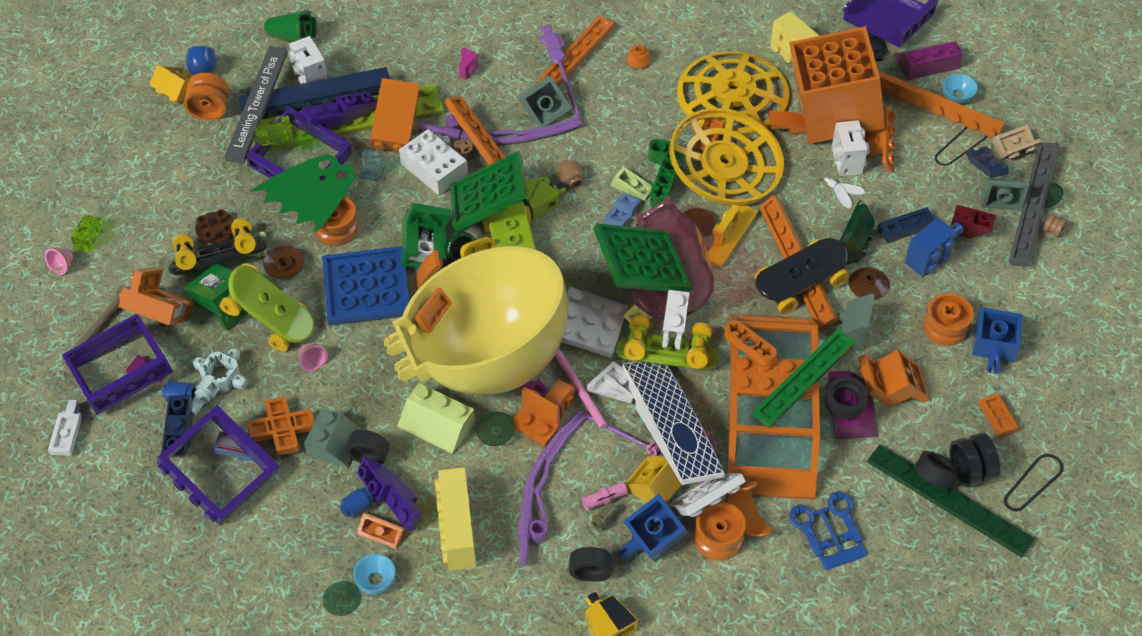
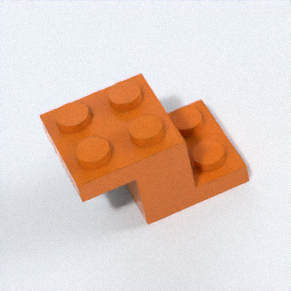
[858,350,930,407]

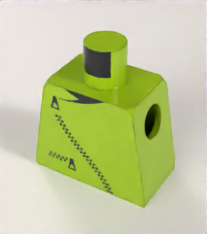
[522,176,566,221]

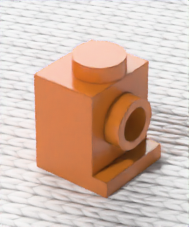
[544,380,576,418]

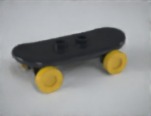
[168,218,267,275]
[754,238,850,315]

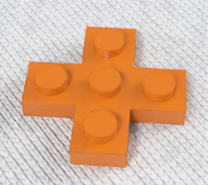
[247,396,315,456]

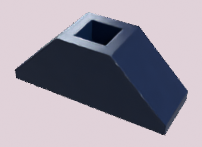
[161,395,193,457]

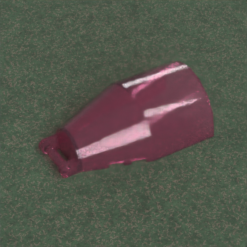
[631,195,714,320]

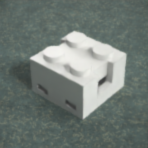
[288,36,328,84]
[831,120,869,176]

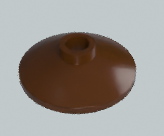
[263,246,304,280]
[849,267,890,300]

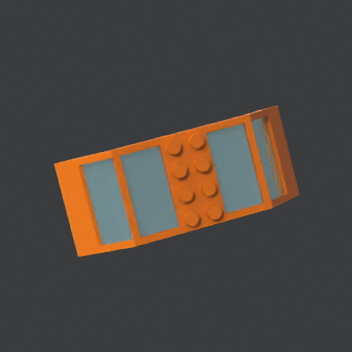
[726,313,820,499]

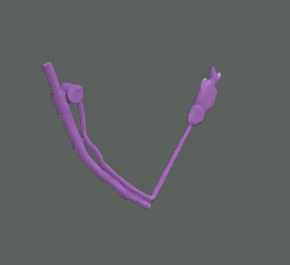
[419,24,583,145]
[518,410,704,566]

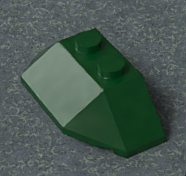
[840,199,876,265]

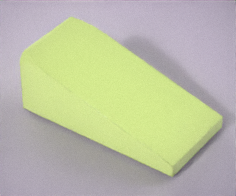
[610,166,652,201]

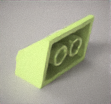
[397,383,475,454]

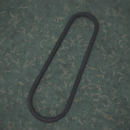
[934,126,988,166]
[1004,454,1063,512]

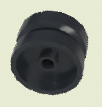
[949,432,1000,487]

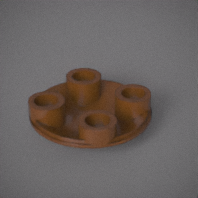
[195,209,234,244]

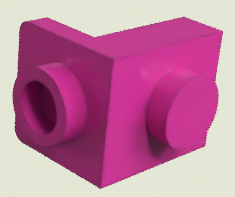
[459,47,479,80]

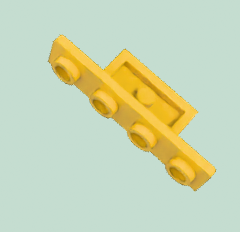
[704,204,758,267]

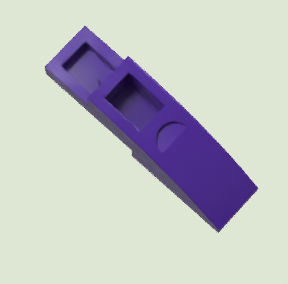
[301,92,377,128]
[356,456,422,531]

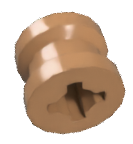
[453,139,473,162]
[1043,213,1067,238]

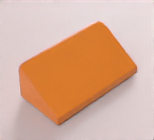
[356,513,406,549]

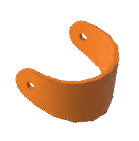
[726,481,773,537]

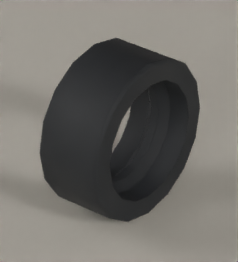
[825,376,868,420]
[345,430,390,464]
[914,451,960,488]
[569,547,613,582]

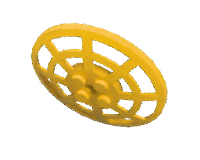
[677,51,789,136]
[670,108,784,205]

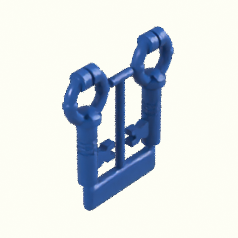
[789,490,867,570]

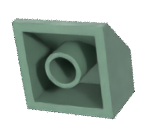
[517,76,572,128]
[981,178,1029,210]
[837,294,875,351]
[304,408,362,468]

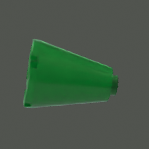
[264,10,317,43]

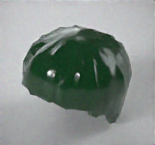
[445,231,476,263]

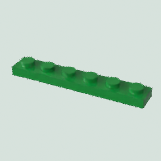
[752,328,855,429]

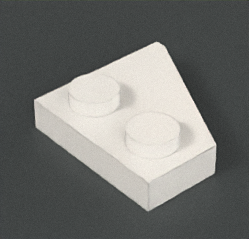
[586,361,635,404]

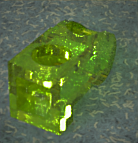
[255,115,294,146]
[71,215,103,252]

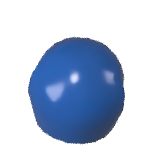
[186,46,216,75]

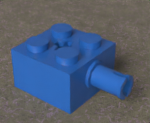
[905,218,963,277]
[972,307,1023,374]
[617,494,690,562]

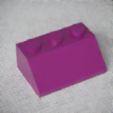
[894,41,963,80]
[826,371,878,439]

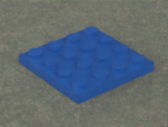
[322,246,409,325]

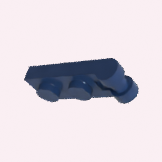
[966,146,1009,178]
[877,207,935,244]

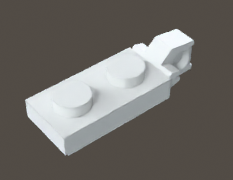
[48,399,82,456]

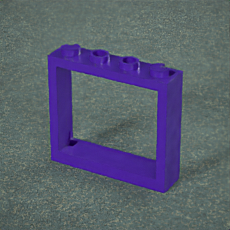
[246,107,352,180]
[62,314,173,415]
[157,405,279,525]

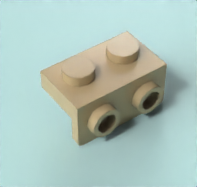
[992,124,1041,160]

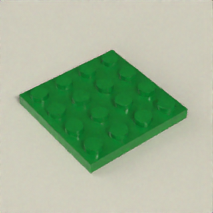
[450,151,528,232]
[593,223,692,292]

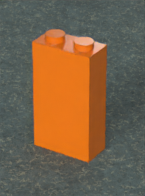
[370,78,420,153]

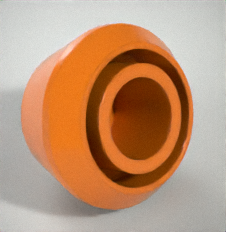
[626,45,651,69]

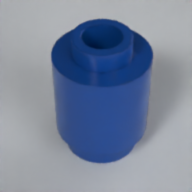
[162,381,196,402]
[339,487,374,519]

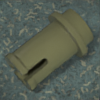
[591,503,619,531]

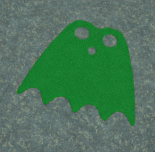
[250,154,355,233]

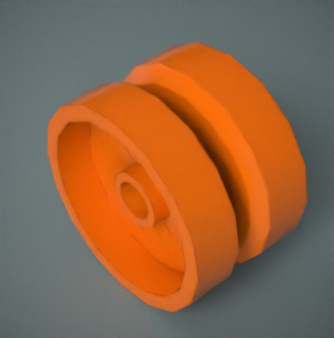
[184,73,229,119]
[313,196,359,246]
[923,293,974,346]
[694,502,746,560]

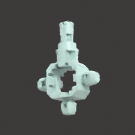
[191,348,248,417]

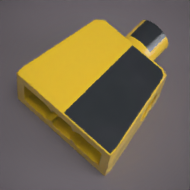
[585,592,638,636]

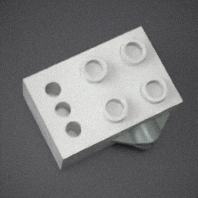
[399,129,468,195]

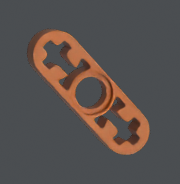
[724,321,777,366]

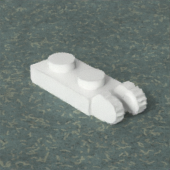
[662,290,690,349]

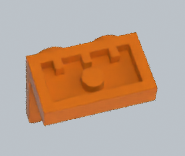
[510,387,560,447]

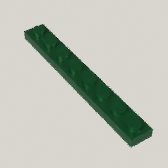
[867,444,1035,558]

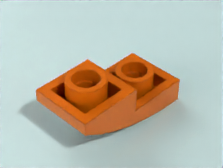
[768,111,806,134]
[416,251,443,289]

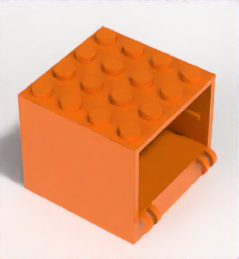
[789,26,885,144]

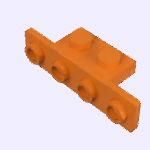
[865,105,896,173]

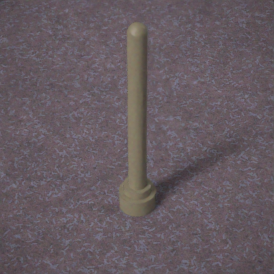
[62,286,125,365]

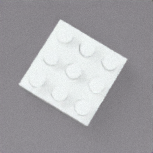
[562,287,628,358]
[668,473,746,517]

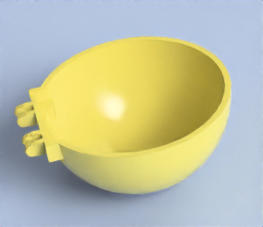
[384,246,568,395]

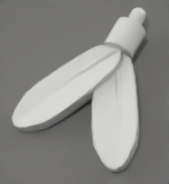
[824,177,865,209]

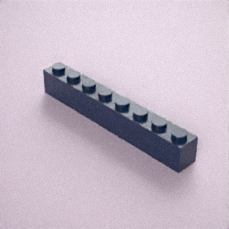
[238,67,390,119]

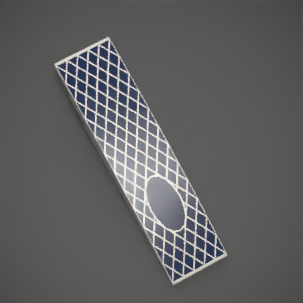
[622,361,724,485]

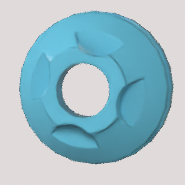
[942,74,978,103]
[353,554,396,595]

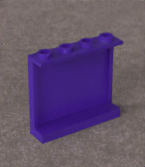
[843,0,938,47]

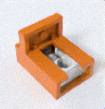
[118,267,194,325]

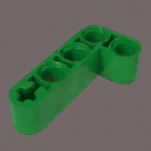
[648,139,684,211]

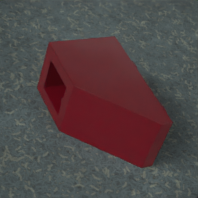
[951,205,996,239]

